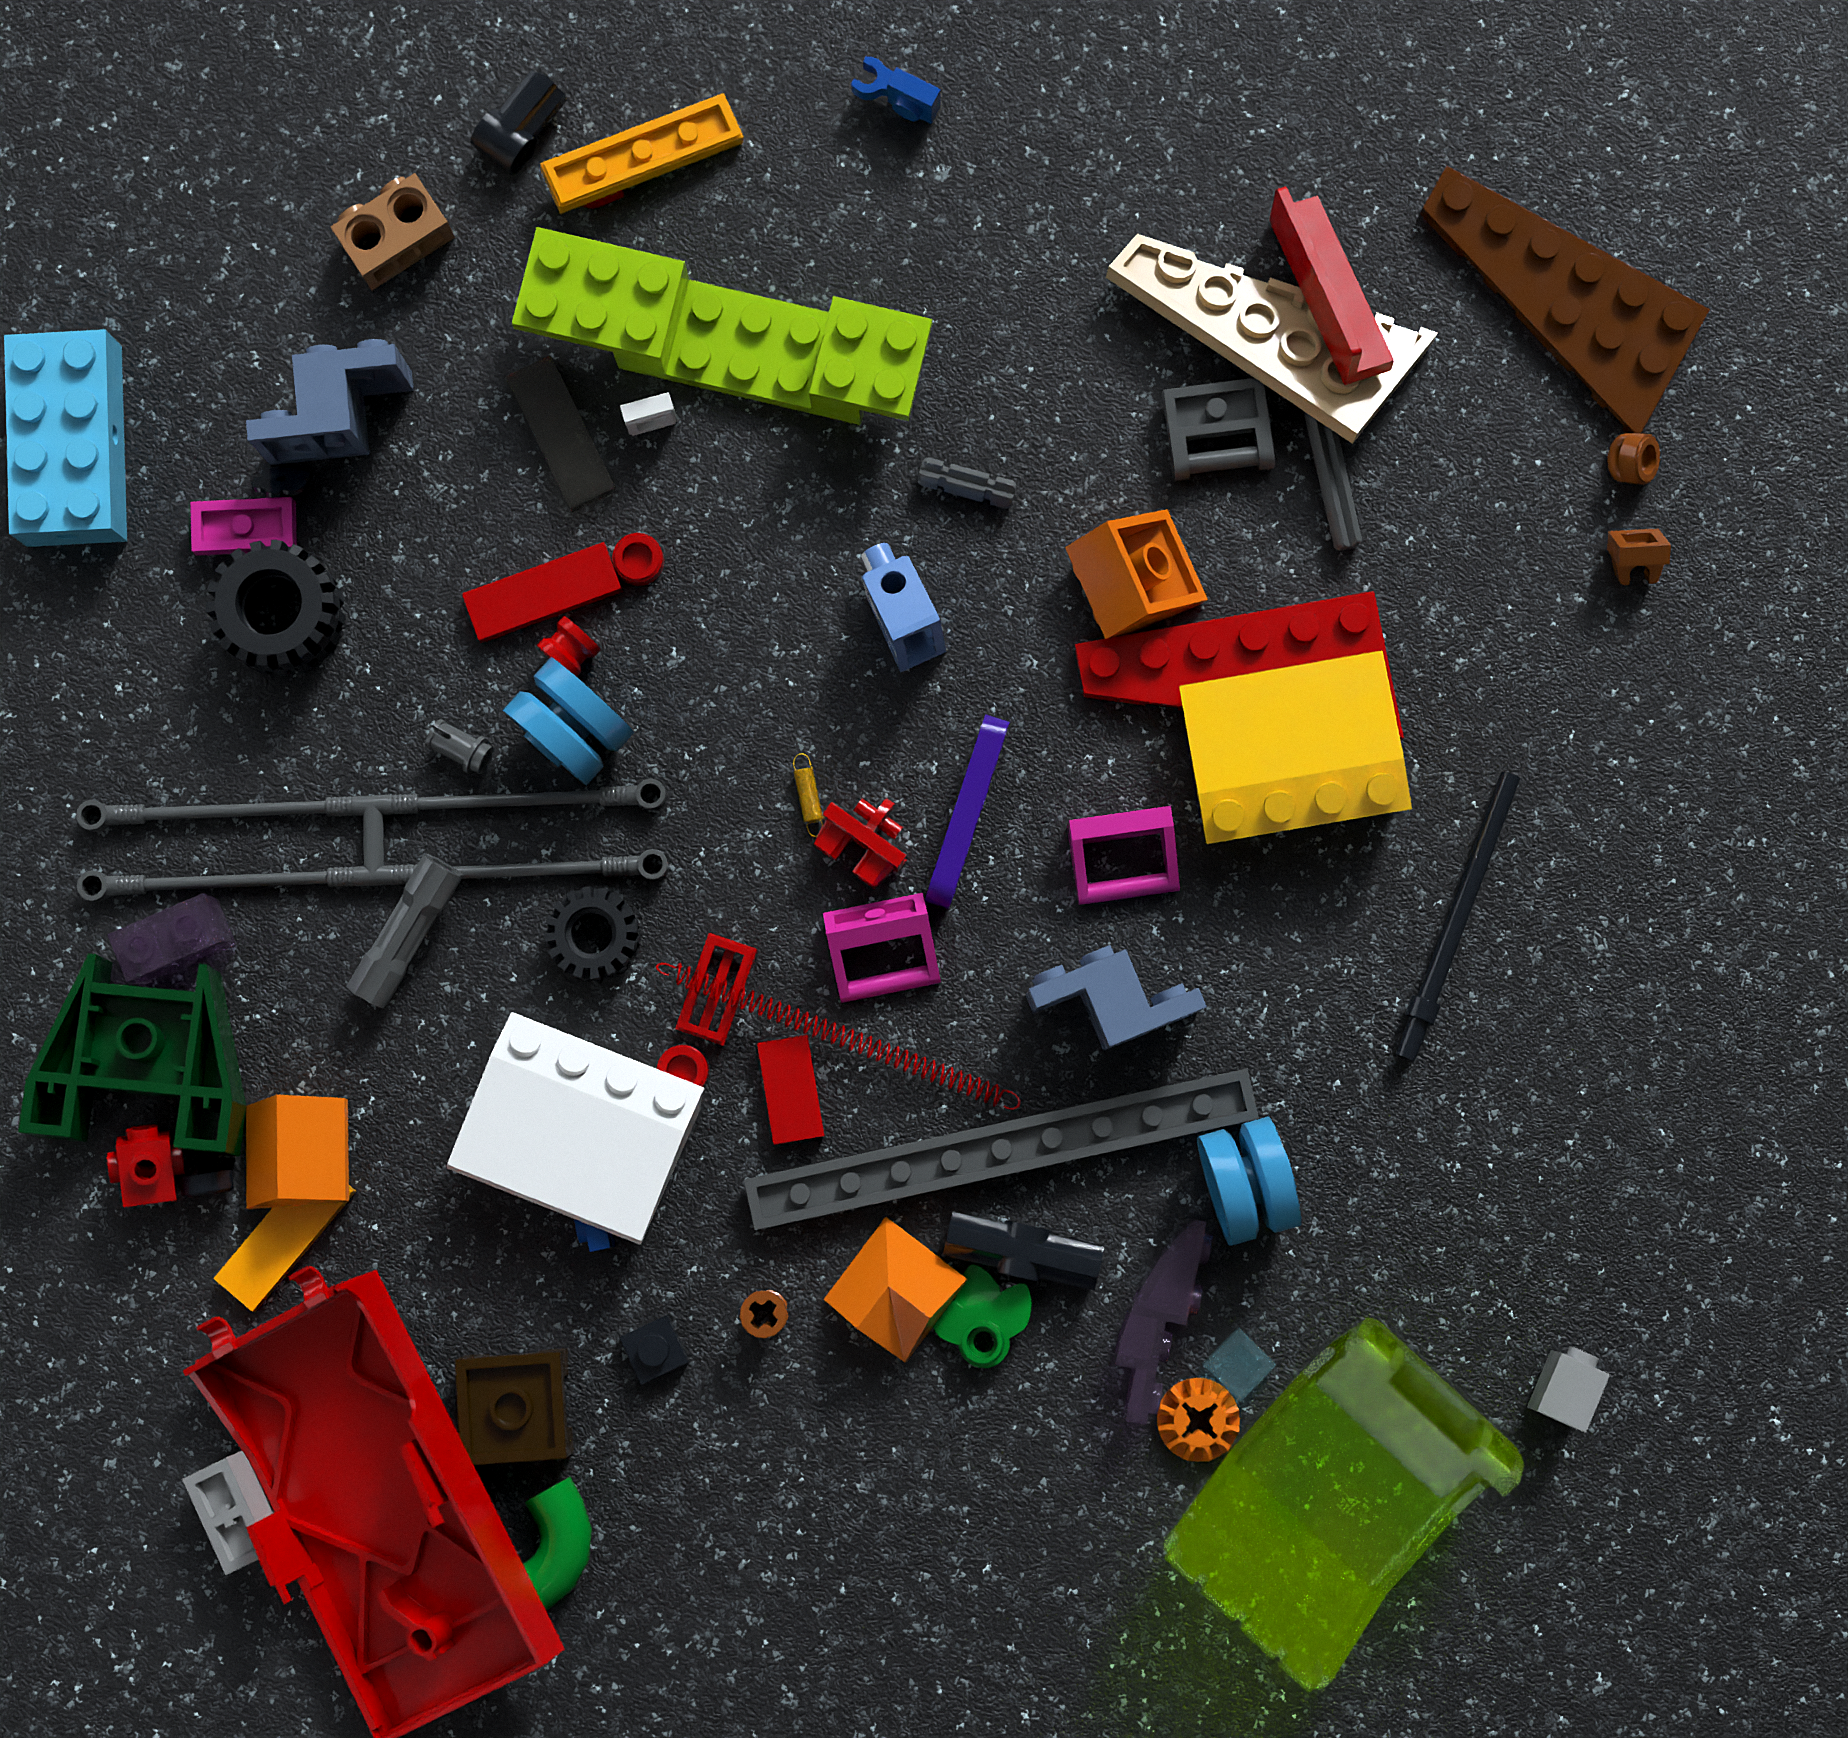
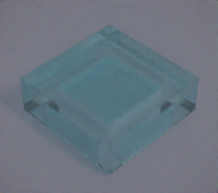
[1202,1327,1276,1402]

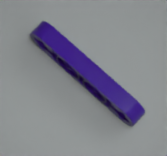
[925,714,1010,909]

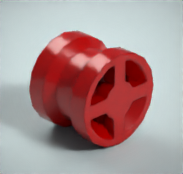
[536,616,601,677]

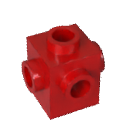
[107,1124,185,1207]

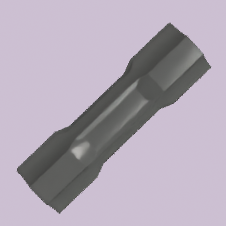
[346,853,464,1009]

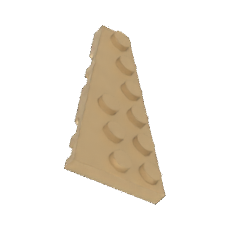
[1106,234,1438,444]

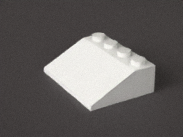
[447,1012,704,1245]

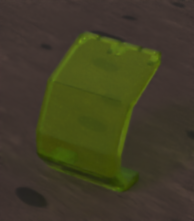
[1163,1318,1524,1693]

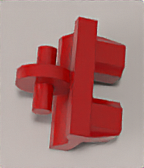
[814,798,907,889]

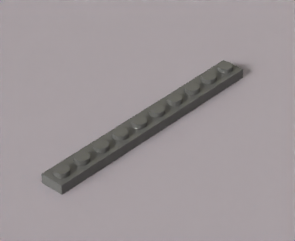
[744,1068,1259,1230]

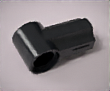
[470,70,567,175]

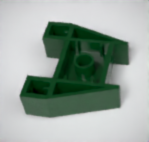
[18,953,246,1157]

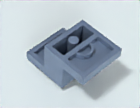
[246,339,414,465]
[1026,945,1207,1051]

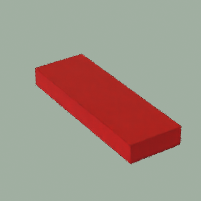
[462,542,623,643]

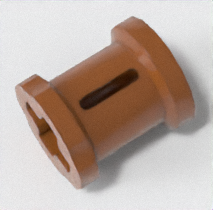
[740,1289,789,1338]

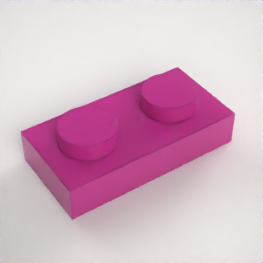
[190,497,297,555]

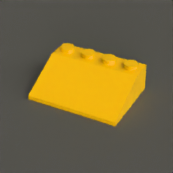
[1179,650,1412,844]

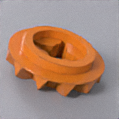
[1157,1378,1240,1462]

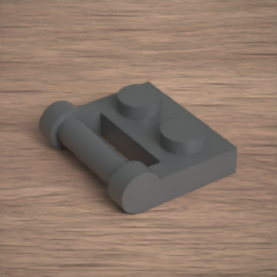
[1162,378,1275,481]

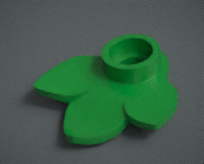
[933,1264,1032,1368]

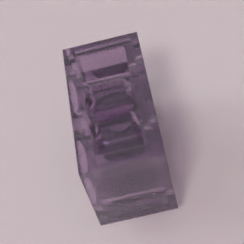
[107,893,236,986]

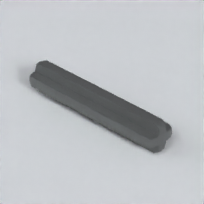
[1304,412,1362,551]

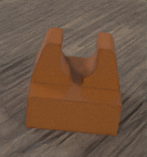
[1607,529,1671,585]

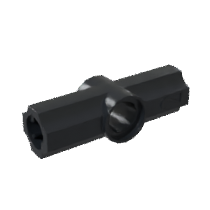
[943,1212,1104,1291]

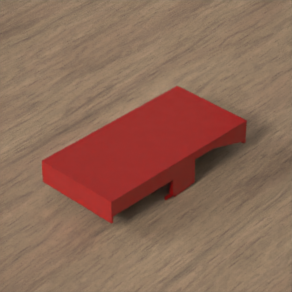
[183,1266,565,1738]

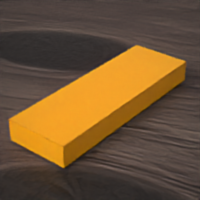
[213,1185,356,1312]

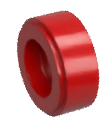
[612,533,664,586]
[657,1045,709,1087]

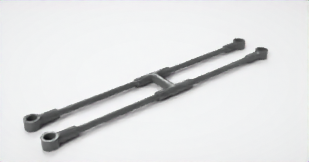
[76,778,669,903]

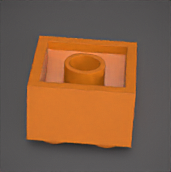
[1065,509,1208,639]

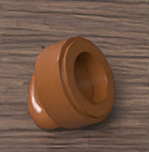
[1607,433,1660,485]

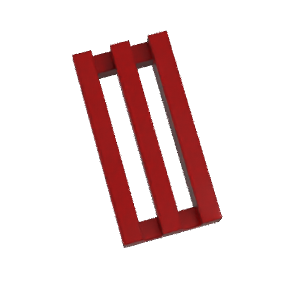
[675,933,758,1046]

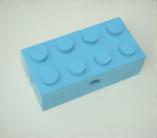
[4,329,127,547]

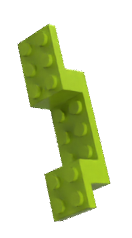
[512,227,932,425]

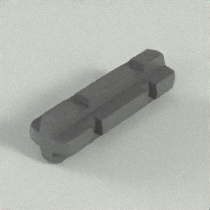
[918,457,1016,509]

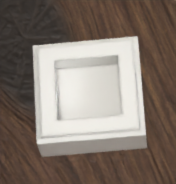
[620,392,677,436]

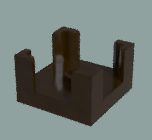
[455,1348,574,1465]

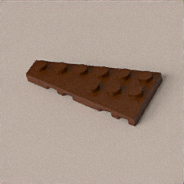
[1420,166,1710,433]

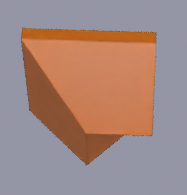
[824,1217,968,1363]

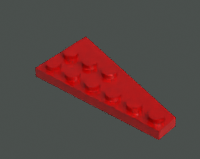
[1075,591,1404,741]

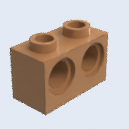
[330,173,455,290]

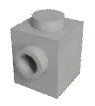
[1527,1346,1610,1433]

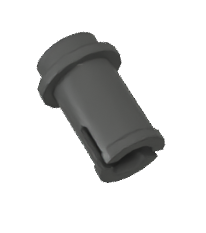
[425,719,494,774]

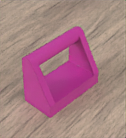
[1067,806,1180,905]
[823,893,941,1003]

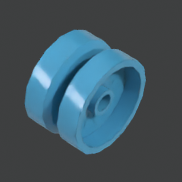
[503,657,635,785]
[1197,1116,1301,1246]

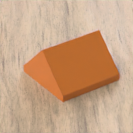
[246,1095,349,1209]

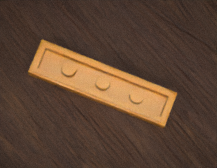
[540,93,744,214]

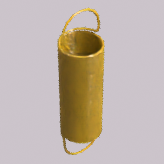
[793,753,823,837]

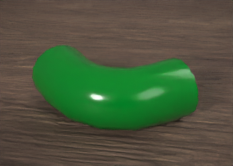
[523,1477,592,1611]

